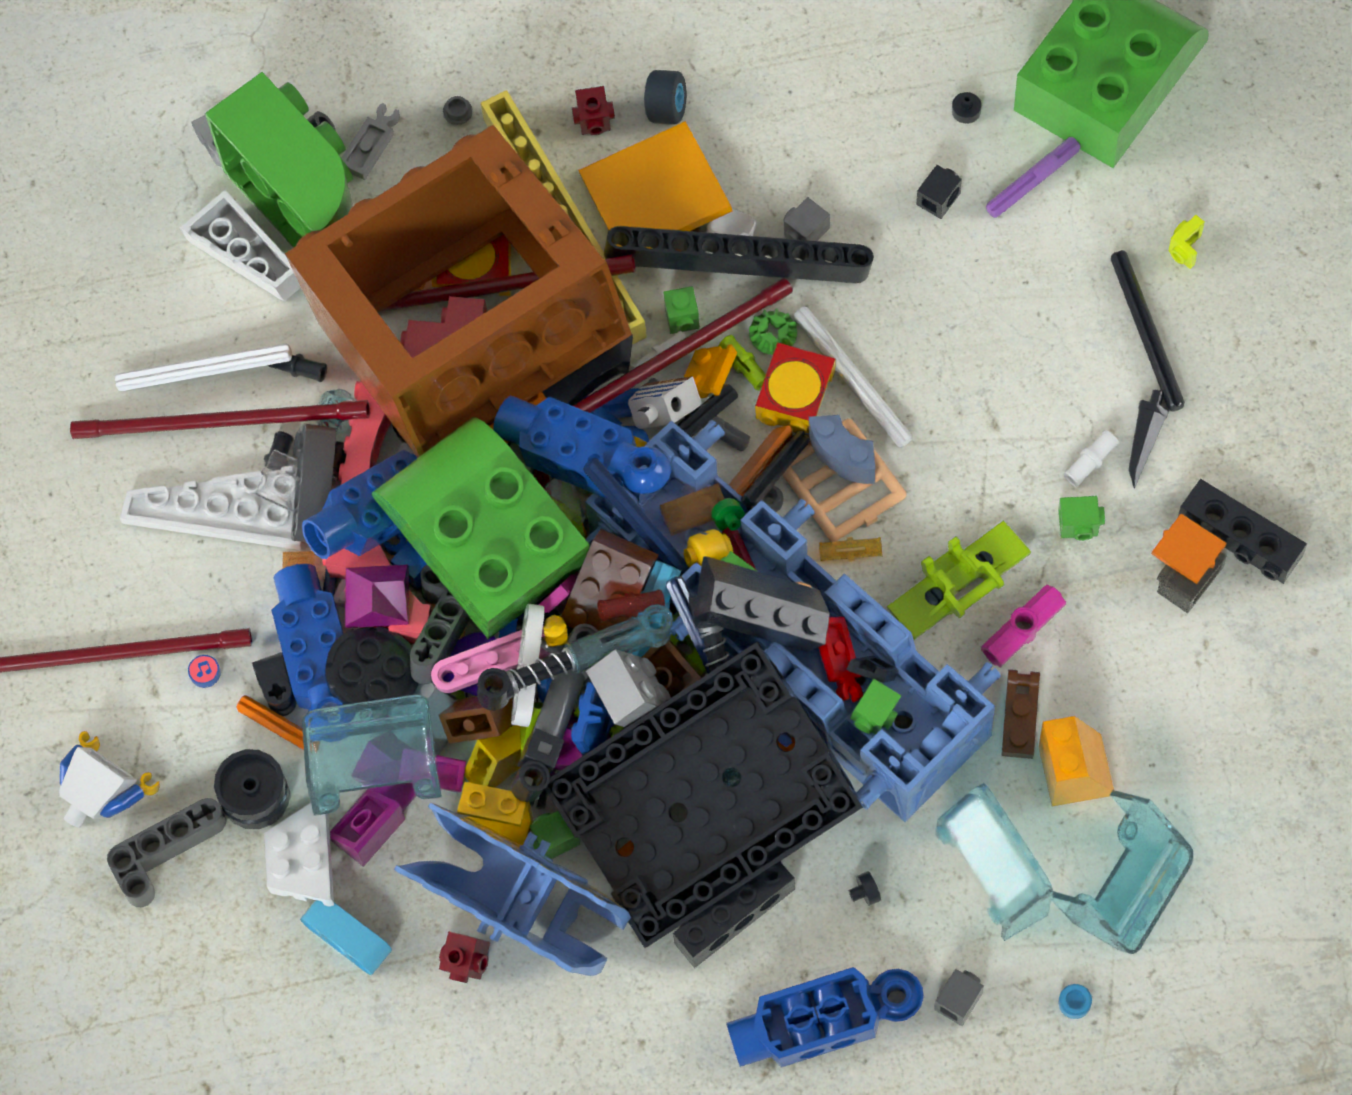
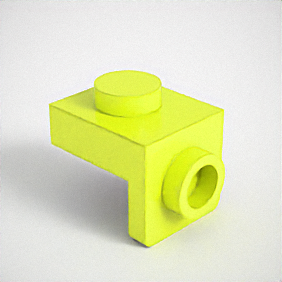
[1168,215,1205,269]

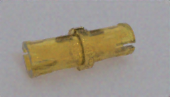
[819,537,883,562]

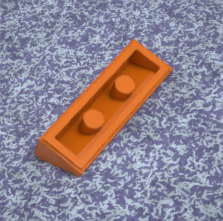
[728,426,792,496]

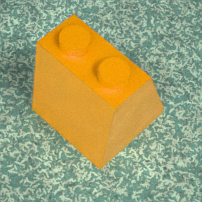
[1038,716,1115,807]

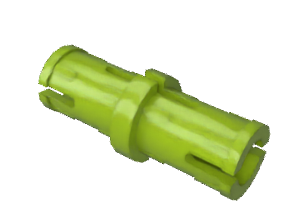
[718,335,766,391]

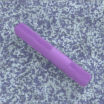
[986,137,1081,218]

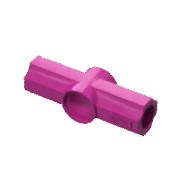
[981,584,1066,668]

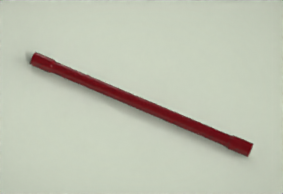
[380,254,636,312]
[573,278,793,413]
[70,400,370,439]
[0,628,252,673]

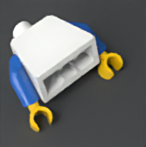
[59,731,160,828]

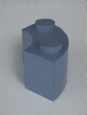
[809,415,875,484]

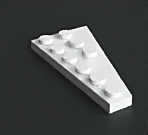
[120,466,303,550]

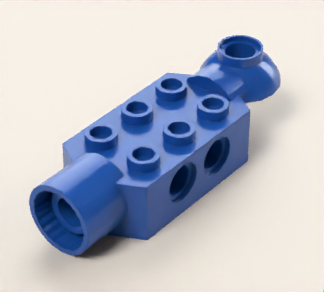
[493,396,672,499]
[302,449,417,559]
[271,564,359,742]
[726,967,924,1068]

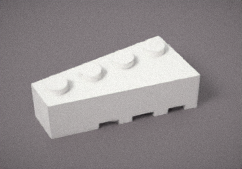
[180,190,301,302]

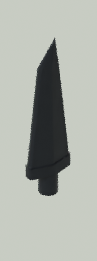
[1128,389,1169,489]

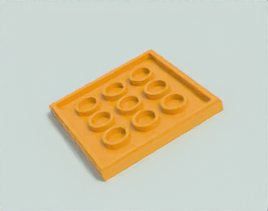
[578,121,733,249]

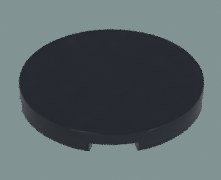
[325,626,419,717]

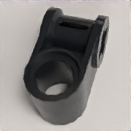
[252,652,297,716]

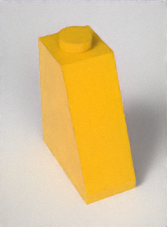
[464,725,521,788]

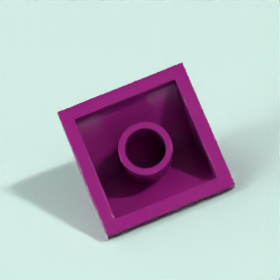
[330,789,405,867]

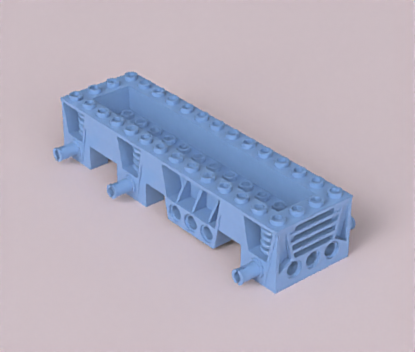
[585,420,1001,822]

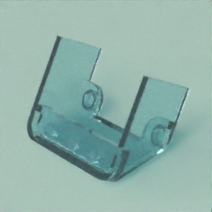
[935,783,1053,941]
[1047,790,1194,954]

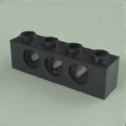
[1178,478,1307,584]
[673,861,795,968]

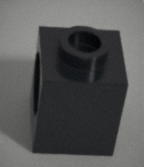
[916,165,962,219]

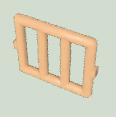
[782,419,907,542]

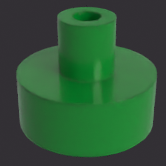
[711,498,745,531]

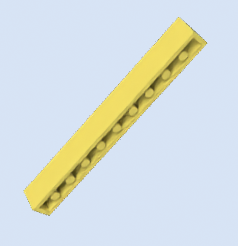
[481,90,647,345]

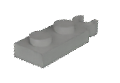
[341,103,400,180]

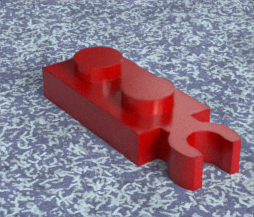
[819,617,863,702]

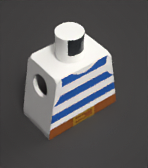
[628,376,702,429]

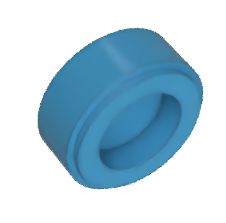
[1058,984,1092,1019]

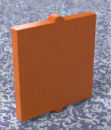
[1151,514,1227,584]

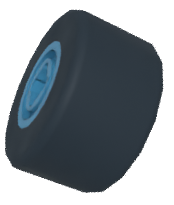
[644,70,687,124]

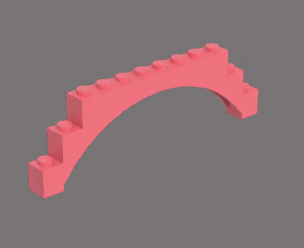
[322,296,488,644]

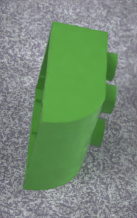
[1014,0,1209,168]
[205,72,353,248]
[372,417,589,639]

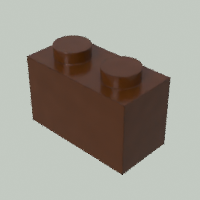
[439,696,513,744]

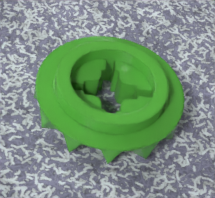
[749,308,797,355]

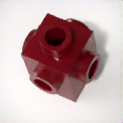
[572,86,615,135]
[439,931,490,983]

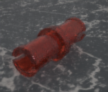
[597,589,665,621]

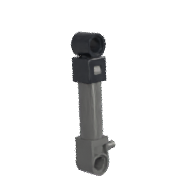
[510,624,601,802]

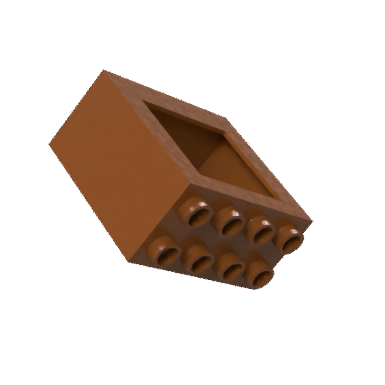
[285,125,632,458]

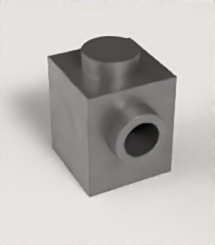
[783,197,830,241]

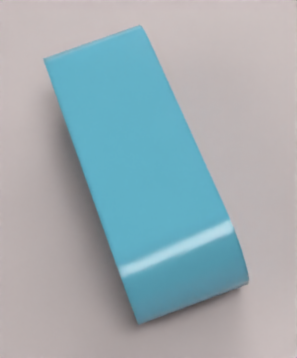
[300,900,392,975]

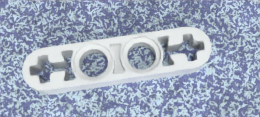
[511,604,544,727]

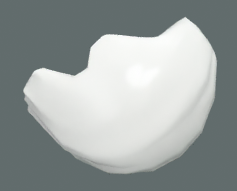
[707,209,757,236]

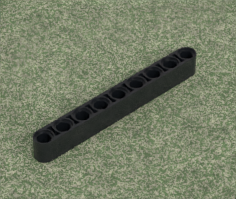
[604,226,874,283]

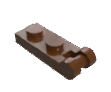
[1001,669,1040,759]

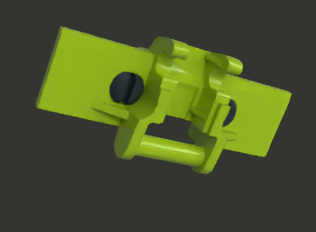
[887,520,1031,640]

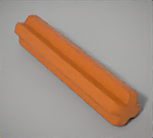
[236,695,320,754]

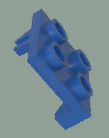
[571,682,615,756]

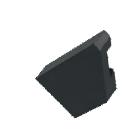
[846,655,899,683]

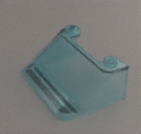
[302,695,442,816]

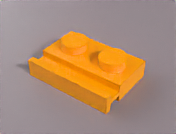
[684,344,737,399]

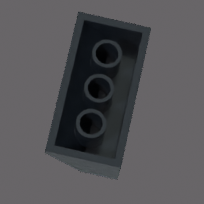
[693,556,830,652]

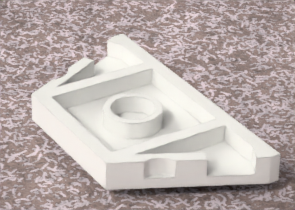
[264,796,334,906]

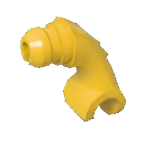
[543,615,568,647]

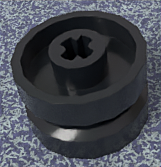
[214,749,290,829]

